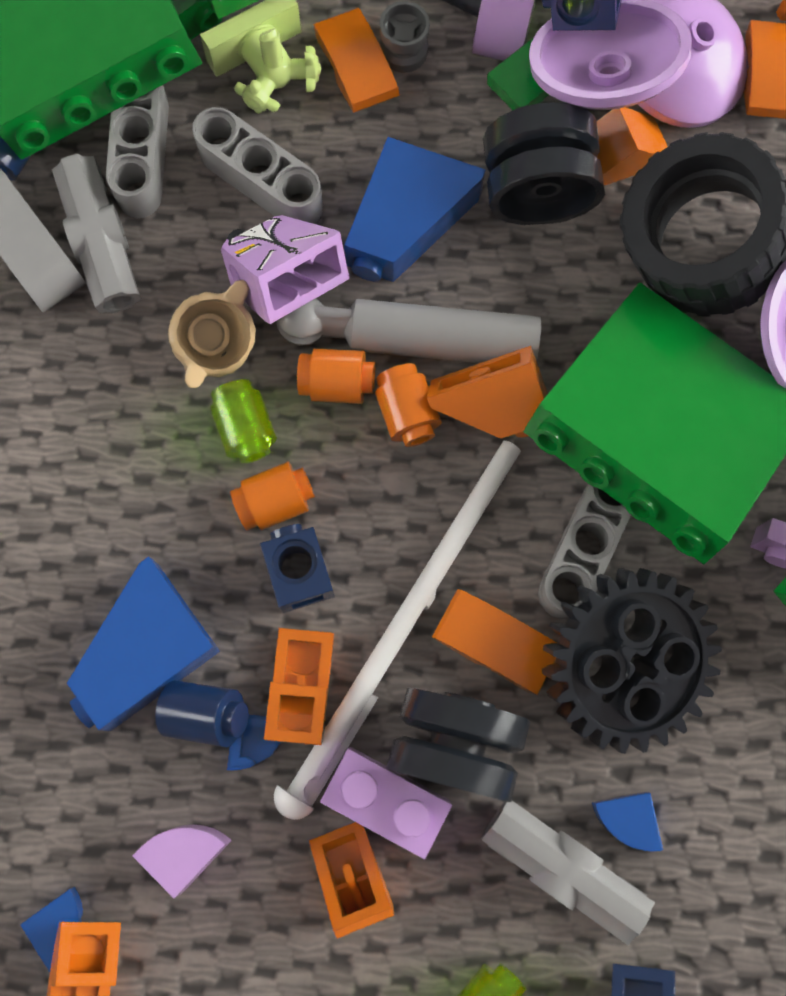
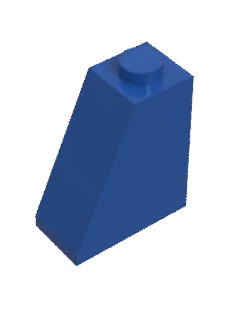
[344,137,486,282]
[67,556,220,731]

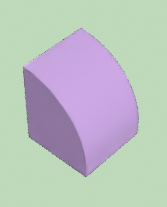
[472,0,535,61]
[133,824,232,899]

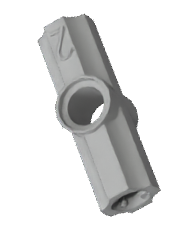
[52,154,141,313]
[480,801,655,945]

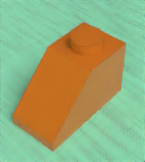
[427,346,548,439]

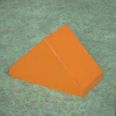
[596,107,668,186]
[309,822,394,939]

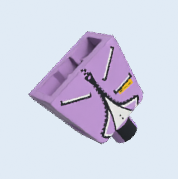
[221,215,349,324]

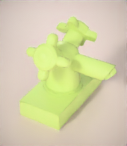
[200,0,321,114]

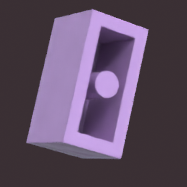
[320,747,452,859]

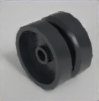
[483,103,605,225]
[386,688,530,802]

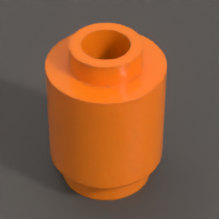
[297,348,376,404]
[375,363,442,447]
[230,461,315,531]

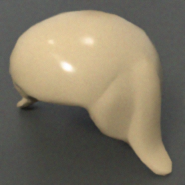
[168,280,256,388]

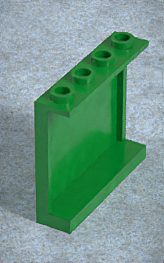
[0,0,203,160]
[523,282,786,565]

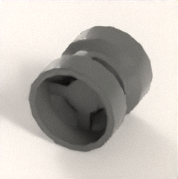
[379,1,430,73]

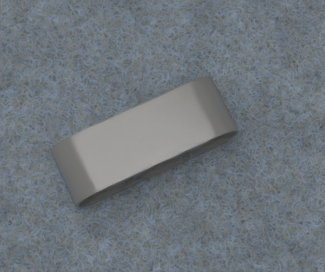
[106,85,169,218]
[192,107,323,224]
[0,168,86,313]
[538,484,631,619]

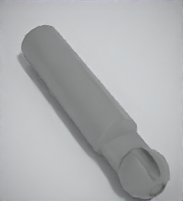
[276,298,541,363]

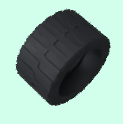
[620,132,786,317]

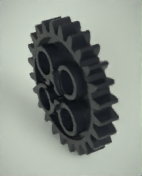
[542,568,722,754]

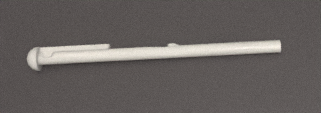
[274,441,521,820]

